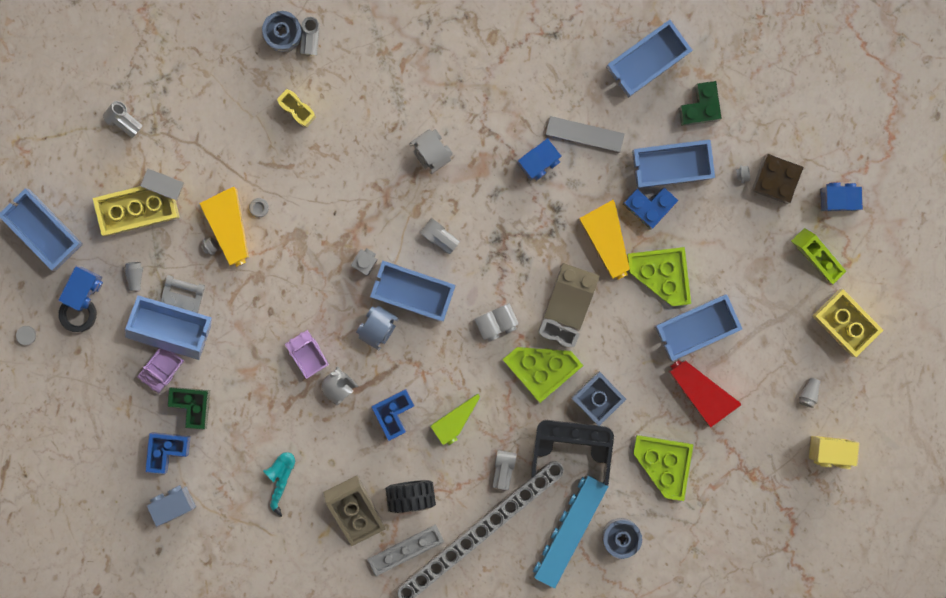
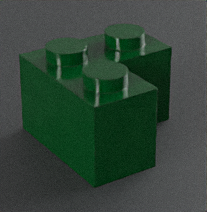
[679,81,722,126]
[168,387,210,429]

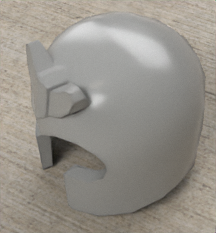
[322,367,358,406]

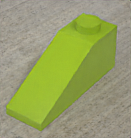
[791,228,846,285]
[430,393,480,446]

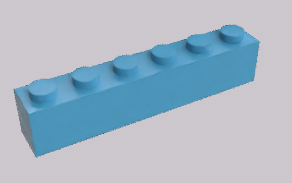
[532,475,609,589]

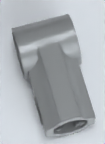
[300,17,320,56]
[103,101,143,138]
[420,218,460,254]
[493,450,517,490]

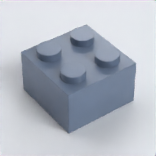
[571,371,627,426]
[147,485,196,527]

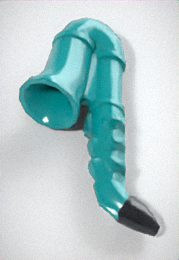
[263,452,296,517]

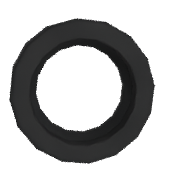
[59,302,97,332]

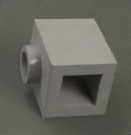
[351,248,378,276]

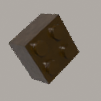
[752,154,804,204]

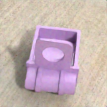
[285,330,329,379]
[137,348,184,394]

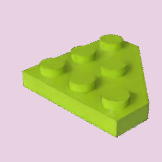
[627,247,691,306]
[503,347,584,403]
[633,435,694,501]

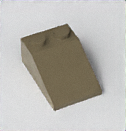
[544,263,600,330]
[323,475,385,546]

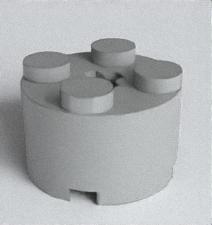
[410,129,453,174]

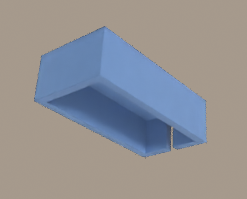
[606,20,693,98]
[632,139,715,189]
[0,188,83,271]
[370,260,456,322]
[655,294,743,361]
[125,295,212,360]

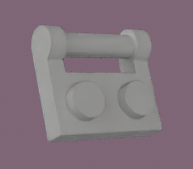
[161,275,205,313]

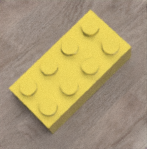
[93,186,180,237]

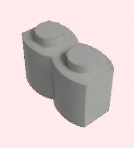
[475,303,519,342]
[538,319,580,347]

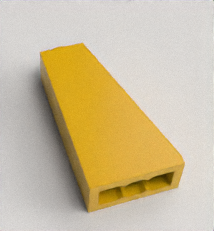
[199,186,249,267]
[579,200,630,280]

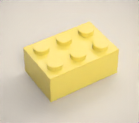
[812,289,884,357]
[809,436,859,469]

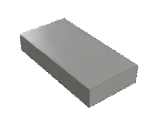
[141,168,184,201]

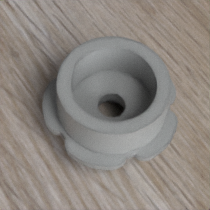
[737,165,750,184]
[201,237,219,255]

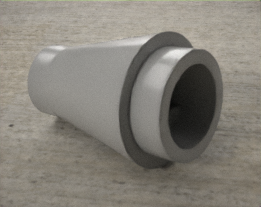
[124,262,143,290]
[799,378,821,408]

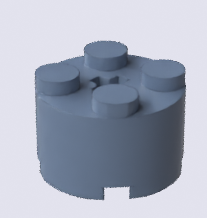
[262,11,302,52]
[356,306,399,351]
[602,518,642,559]

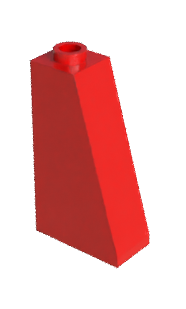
[668,360,742,428]

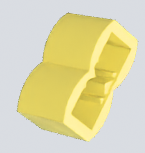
[277,89,316,127]

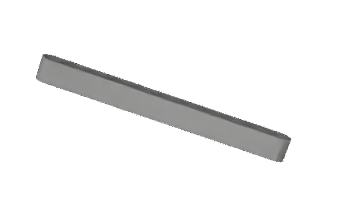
[398,461,564,598]

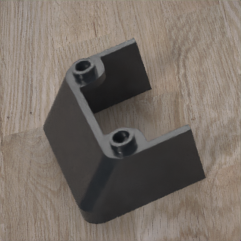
[530,420,614,486]

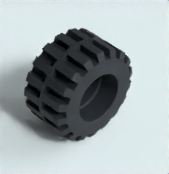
[385,480,436,513]

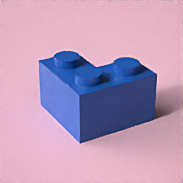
[517,138,562,181]
[820,183,863,212]
[623,187,678,229]
[58,266,103,311]
[371,389,415,441]
[146,432,191,474]

